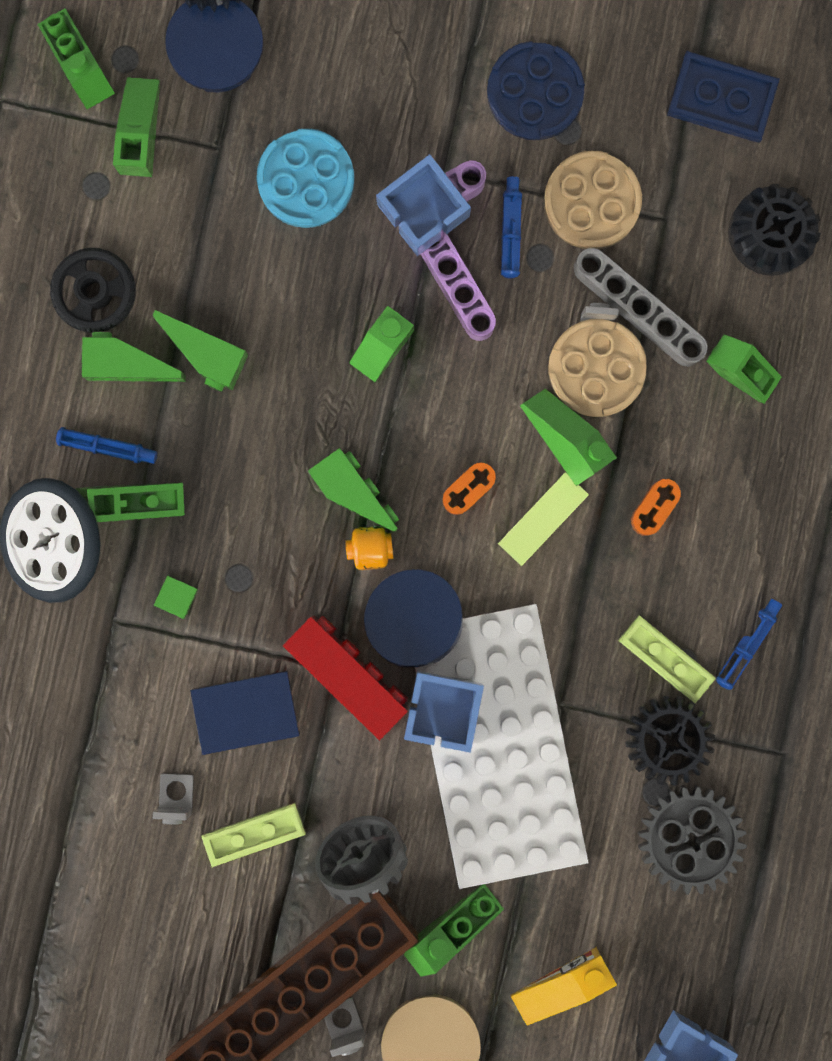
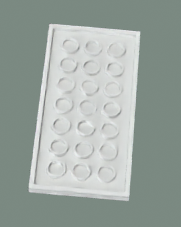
[415,604,588,889]

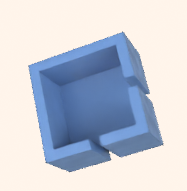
[376,154,471,257]
[404,671,484,753]
[644,1010,738,1061]

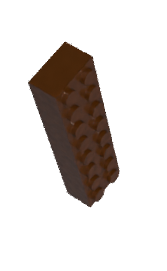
[165,891,418,1061]

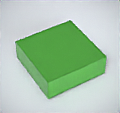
[154,576,198,619]

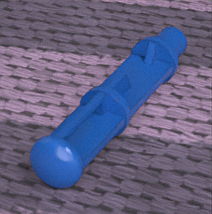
[500,176,522,278]
[56,427,157,464]
[716,598,783,690]

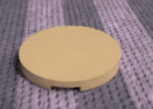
[544,151,642,249]
[548,319,647,417]
[381,994,481,1061]

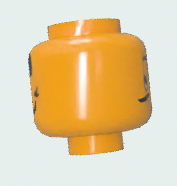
[345,526,393,570]

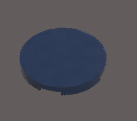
[165,0,264,92]
[487,41,585,140]
[364,569,463,668]

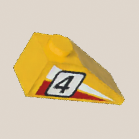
[510,947,617,1025]

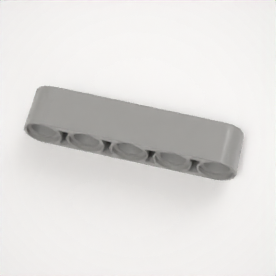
[574,248,708,367]

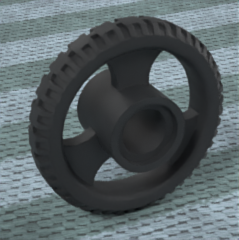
[50,248,136,333]

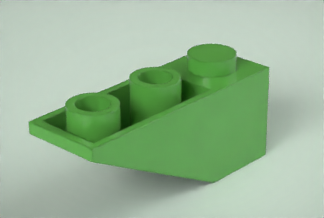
[37,8,115,110]
[113,77,160,177]
[308,448,399,532]
[404,884,504,977]

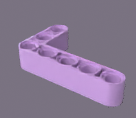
[421,160,496,341]

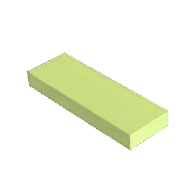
[498,472,589,566]
[618,615,716,704]
[201,802,306,867]

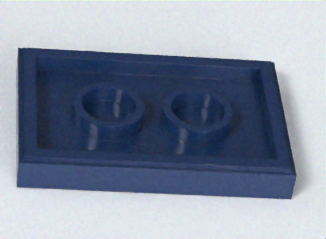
[667,51,780,143]
[190,671,300,755]

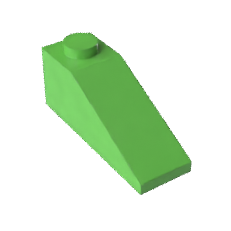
[152,310,248,392]
[82,332,186,382]
[520,389,617,486]
[76,483,185,522]

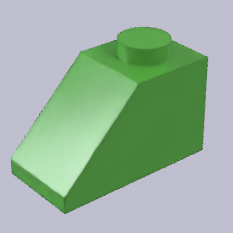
[349,306,414,383]
[706,334,782,404]

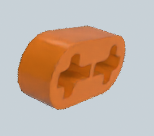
[442,462,496,515]
[631,479,681,536]

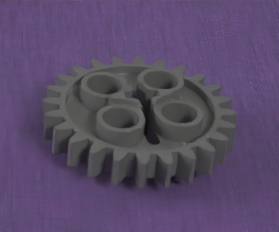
[637,785,747,895]

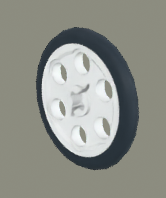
[0,478,101,603]

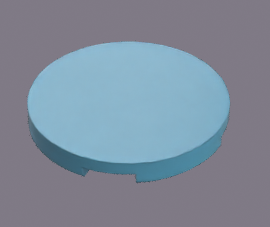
[257,129,355,228]

